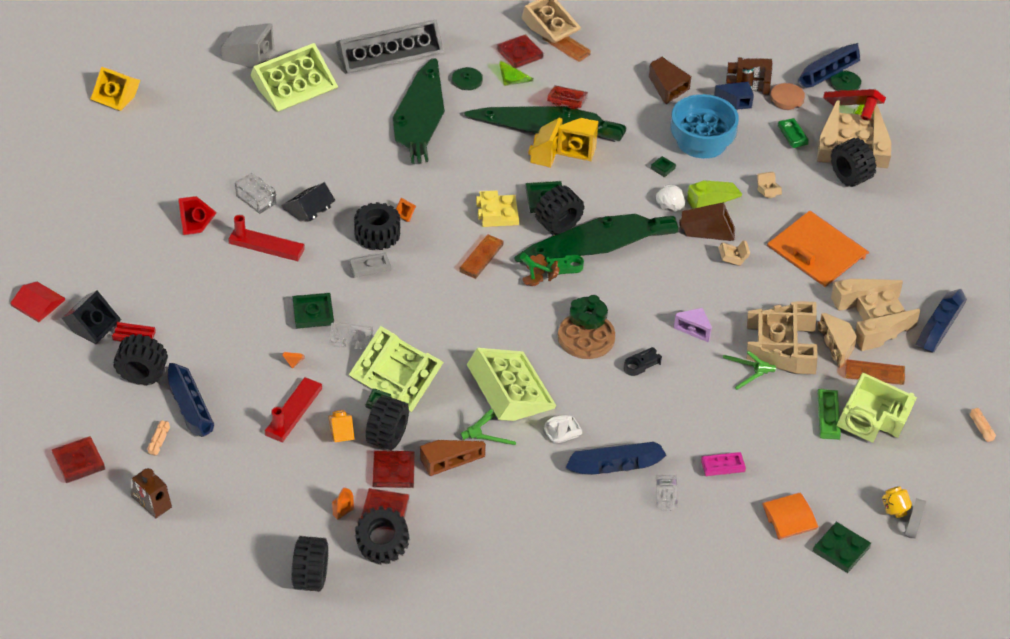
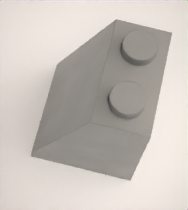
[220,23,274,69]

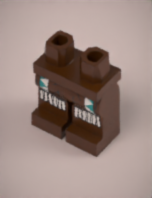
[726,57,772,95]

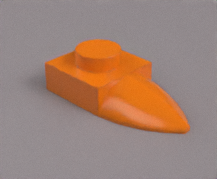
[332,487,354,520]

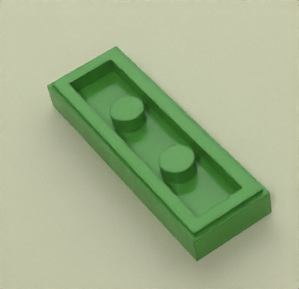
[817,389,841,440]

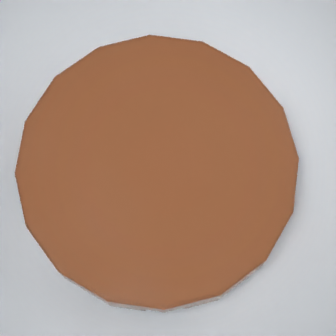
[770,83,805,110]

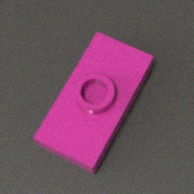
[701,452,746,476]

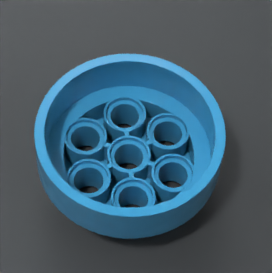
[670,94,739,159]

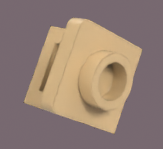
[757,171,782,198]
[718,240,750,266]

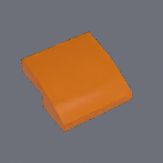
[762,492,818,540]

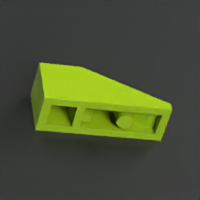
[687,180,742,209]

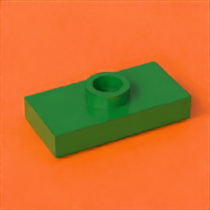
[778,118,809,148]

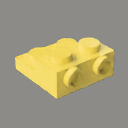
[476,190,519,227]

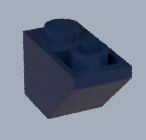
[714,82,754,110]

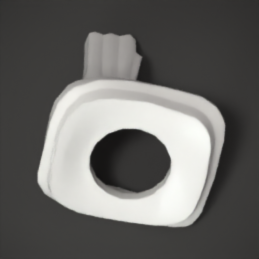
[544,415,582,444]

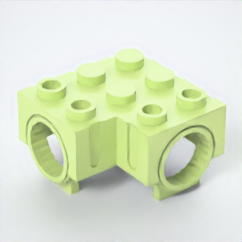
[837,372,917,443]

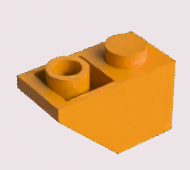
[328,410,355,442]

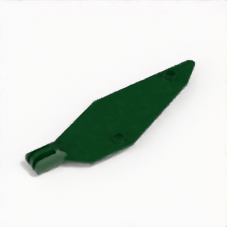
[393,58,445,164]
[465,106,627,141]
[514,214,679,262]

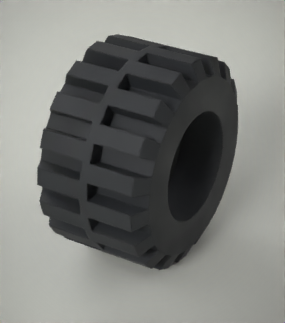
[831,138,877,187]
[535,185,585,235]
[354,202,400,250]
[113,334,168,385]
[366,395,409,451]
[355,506,409,564]
[292,536,328,592]

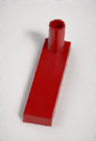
[823,89,886,121]
[228,215,305,262]
[265,377,322,443]

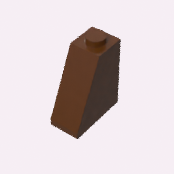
[649,56,692,104]
[679,202,735,241]

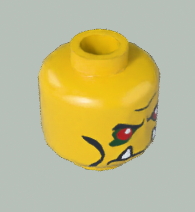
[882,486,912,518]

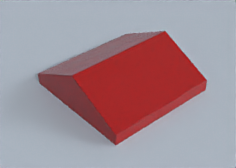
[10,281,65,322]

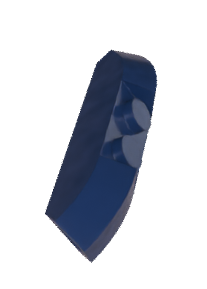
[798,43,860,88]
[915,289,967,352]
[168,363,214,437]
[566,441,666,475]

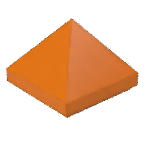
[396,198,416,222]
[283,352,305,369]

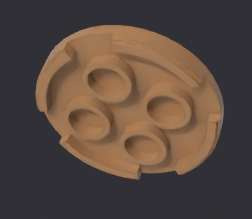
[558,316,615,359]

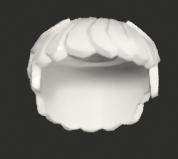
[656,185,686,212]

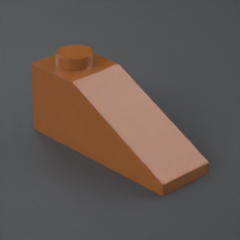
[420,440,486,476]

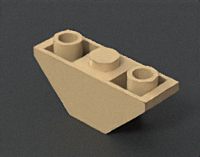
[818,313,857,368]

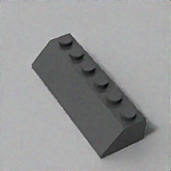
[335,19,444,74]

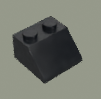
[281,182,336,221]
[62,290,121,344]

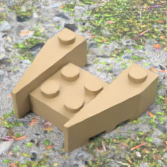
[817,101,891,168]
[831,278,920,351]
[747,301,817,374]

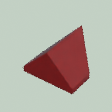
[178,196,217,235]

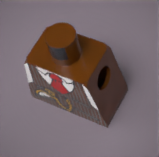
[131,468,172,519]

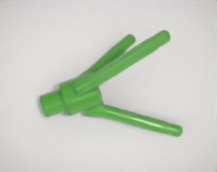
[723,351,776,390]
[461,409,516,445]

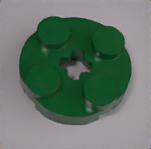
[569,295,608,329]

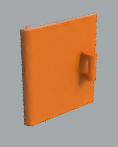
[767,211,869,287]

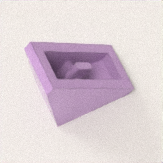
[674,308,712,342]

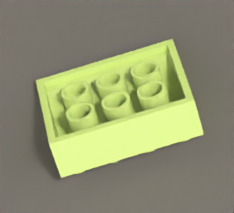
[250,43,338,112]
[467,348,556,421]

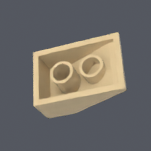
[522,0,581,43]

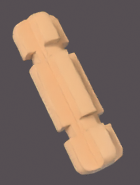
[970,408,996,442]
[147,420,170,455]

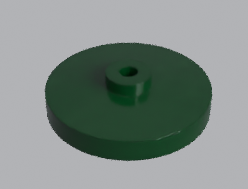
[452,67,483,90]
[830,70,861,91]

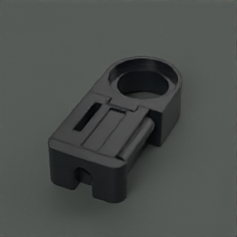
[624,347,662,376]

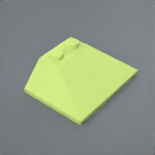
[349,326,444,412]

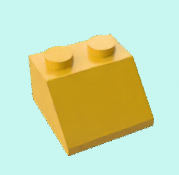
[91,67,140,111]
[528,118,562,168]
[557,118,598,161]

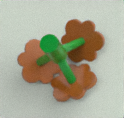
[520,253,559,286]

